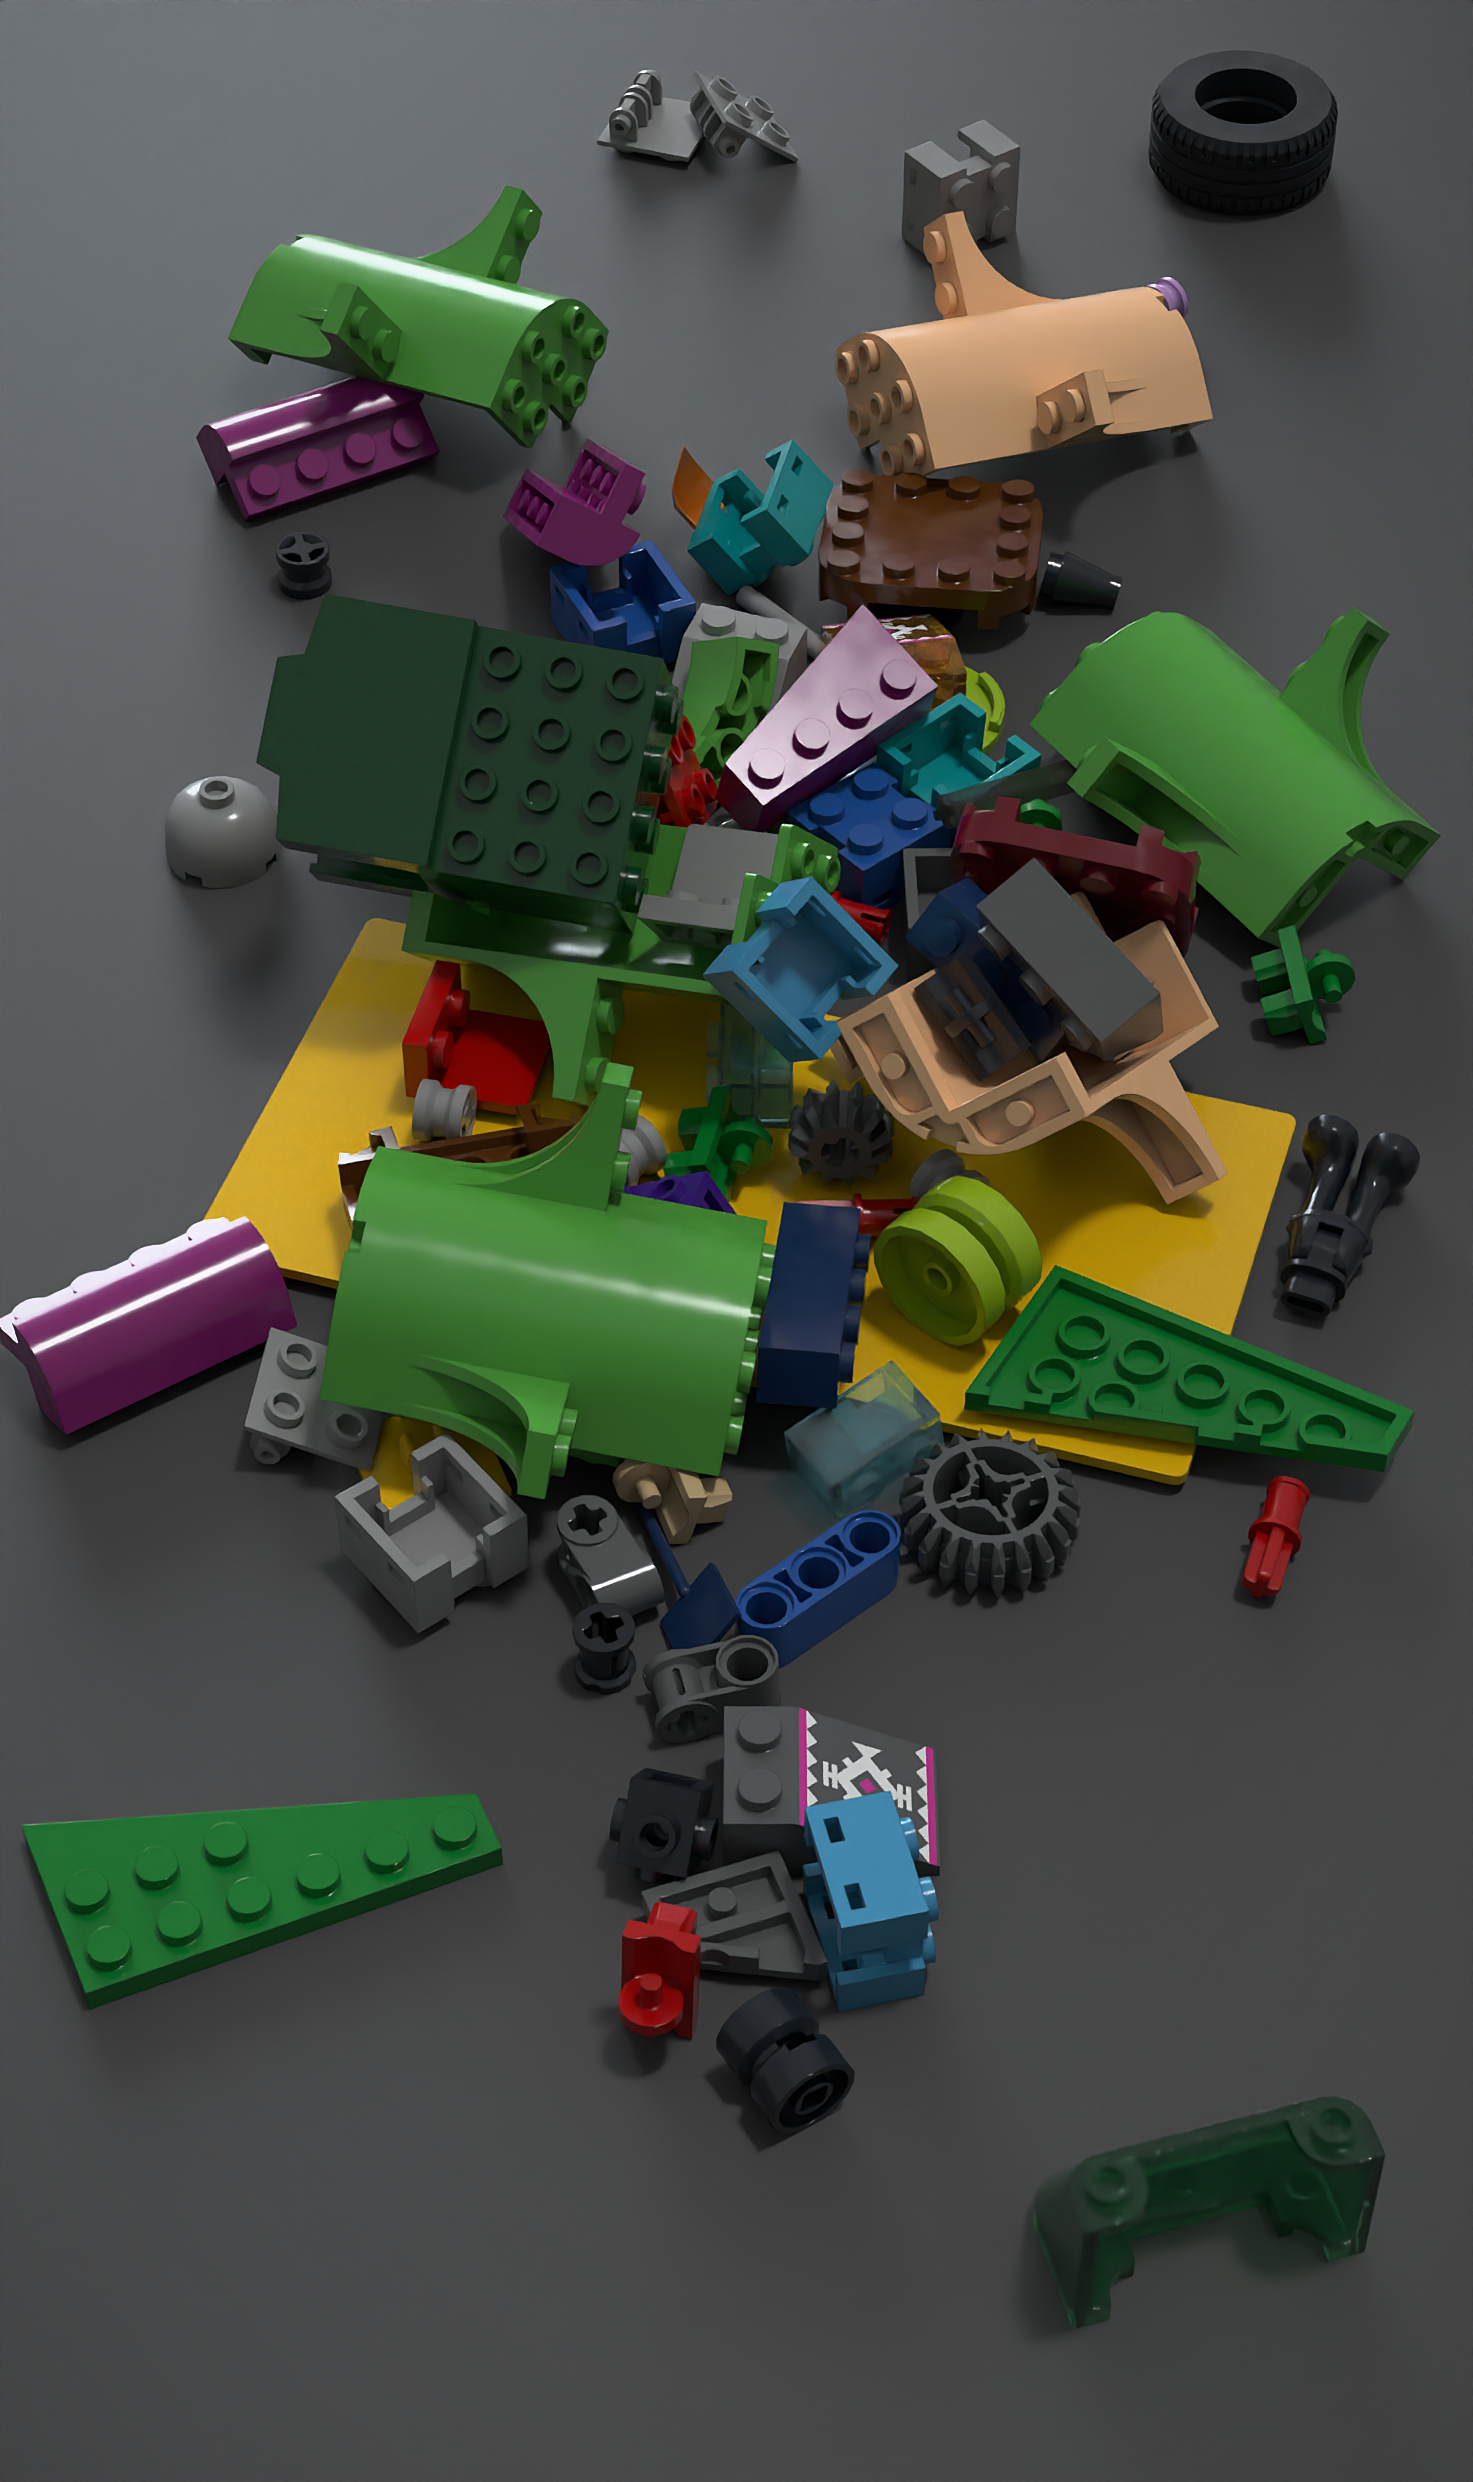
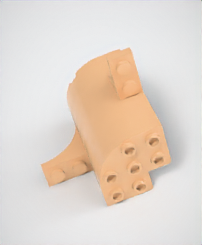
[835,211,1213,477]
[830,892,1228,1205]

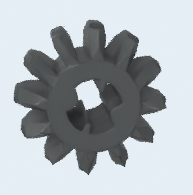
[788,1079,895,1189]

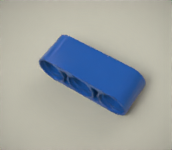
[735,1509,901,1669]

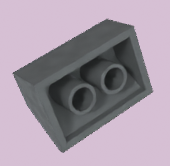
[976,858,1164,1061]

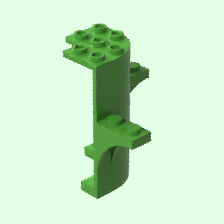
[228,185,609,449]
[1029,607,1441,948]
[401,824,841,1108]
[319,1062,776,1499]

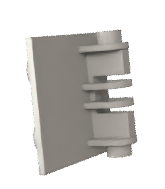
[597,70,705,162]
[690,71,799,162]
[243,1327,384,1472]

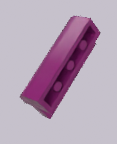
[196,376,440,522]
[503,438,646,566]
[0,1216,297,1435]

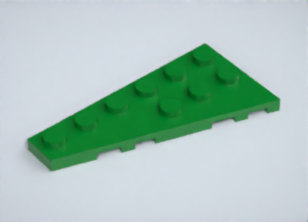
[964,1265,1414,1472]
[21,1793,503,2010]

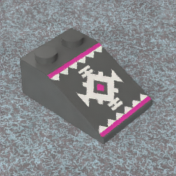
[723,1706,940,1875]

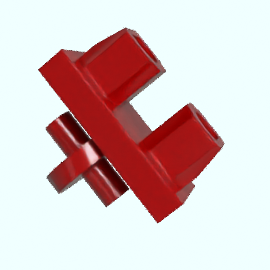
[618,1902,701,2039]

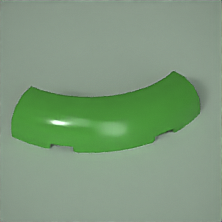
[682,636,780,804]

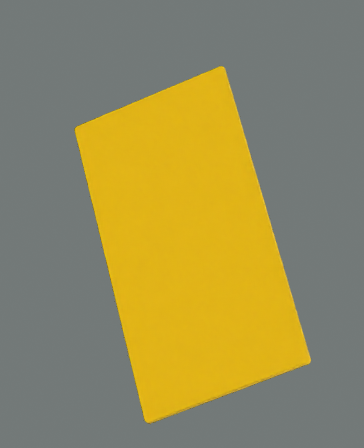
[203,918,1296,1485]

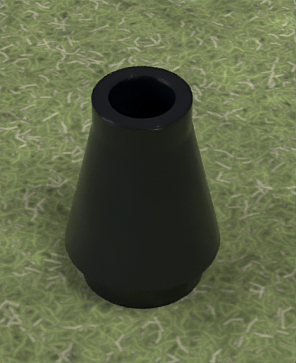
[1039,550,1123,609]

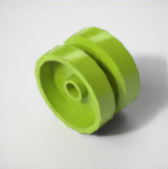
[874,1175,1042,1346]

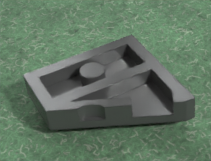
[641,1850,828,1981]

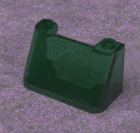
[1032,2096,1386,2329]

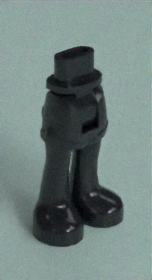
[1280,1114,1420,1317]

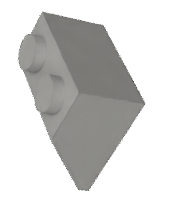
[672,603,807,727]

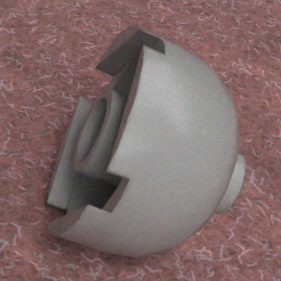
[164,776,281,889]

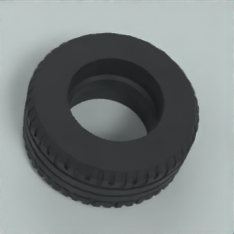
[1148,50,1338,215]

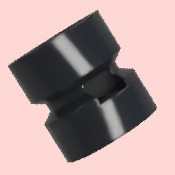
[716,1987,855,2134]

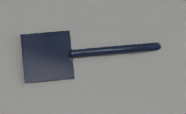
[635,1502,742,1649]

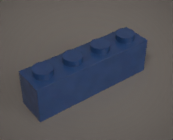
[756,1202,871,1409]

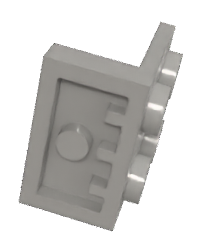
[637,824,778,950]

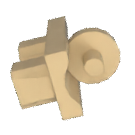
[612,1458,732,1544]

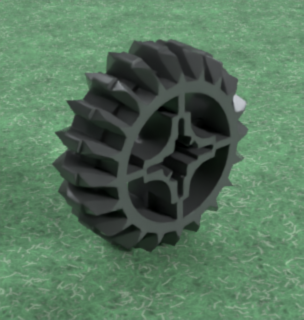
[898,1428,1081,1598]

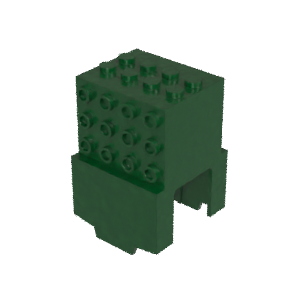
[256,594,684,934]

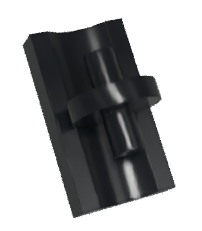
[914,951,1033,1082]

